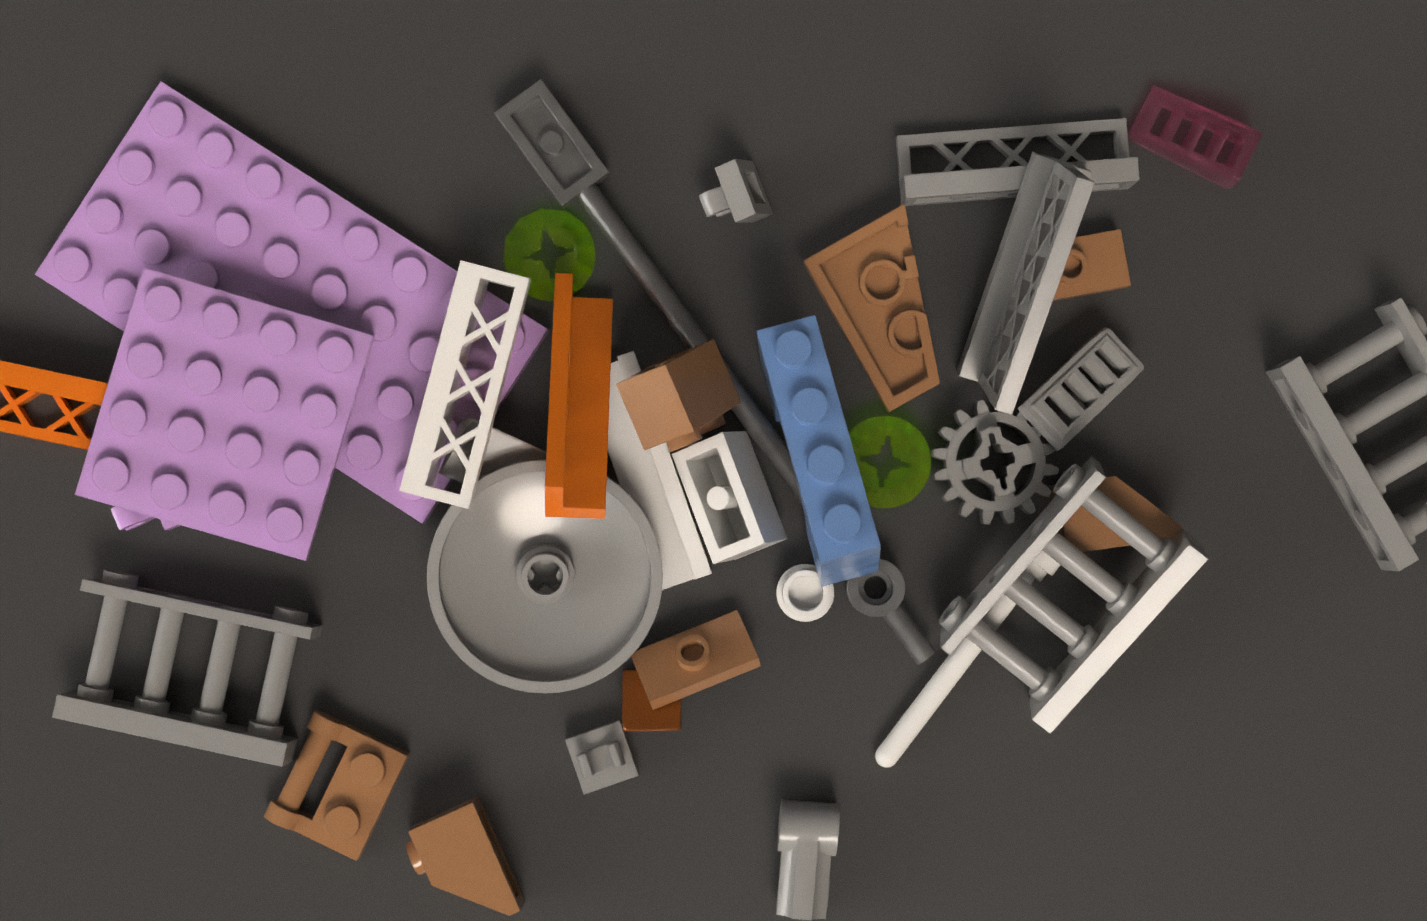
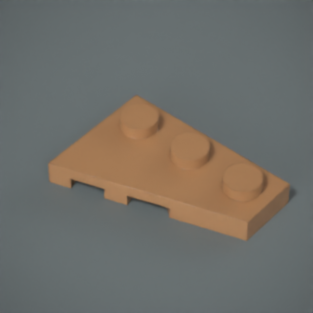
[803,204,940,413]

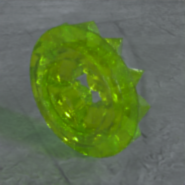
[503,208,596,301]
[849,416,931,508]

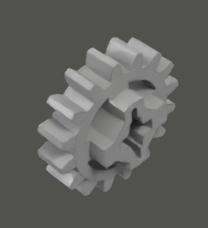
[930,400,1059,525]

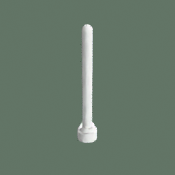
[875,550,1060,768]

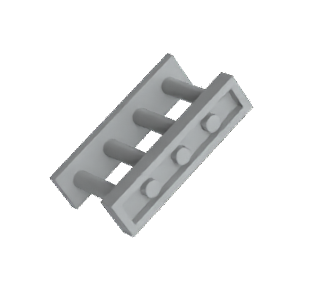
[1266,297,1427,571]
[939,456,1208,733]
[52,569,323,767]

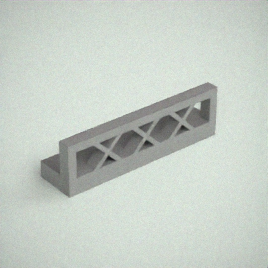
[896,118,1140,206]

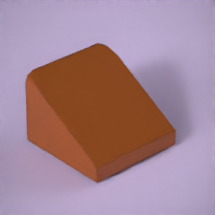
[622,670,682,731]

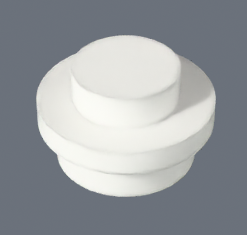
[776,564,834,622]

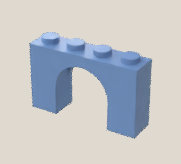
[756,315,881,587]

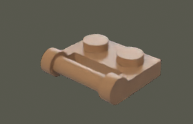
[264,710,410,861]

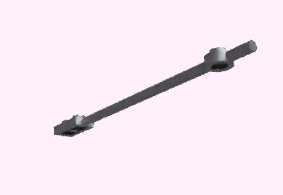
[494,79,936,665]

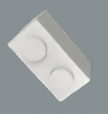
[672,431,788,564]

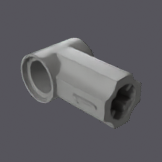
[776,799,840,920]

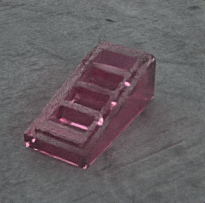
[1128,86,1263,190]

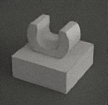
[699,159,773,223]
[565,719,639,795]

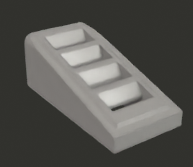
[1017,327,1144,451]

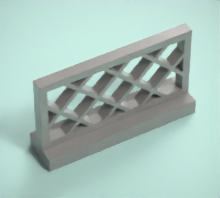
[956,151,1095,415]

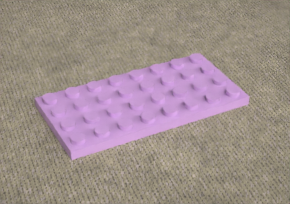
[35,81,549,524]

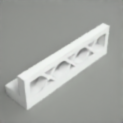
[399,260,531,509]
[608,351,712,590]

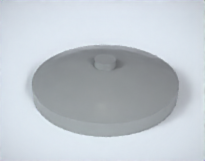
[427,458,663,694]

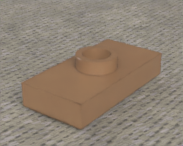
[1053,229,1131,301]
[631,610,761,710]

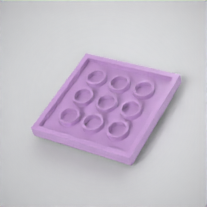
[75,267,374,561]

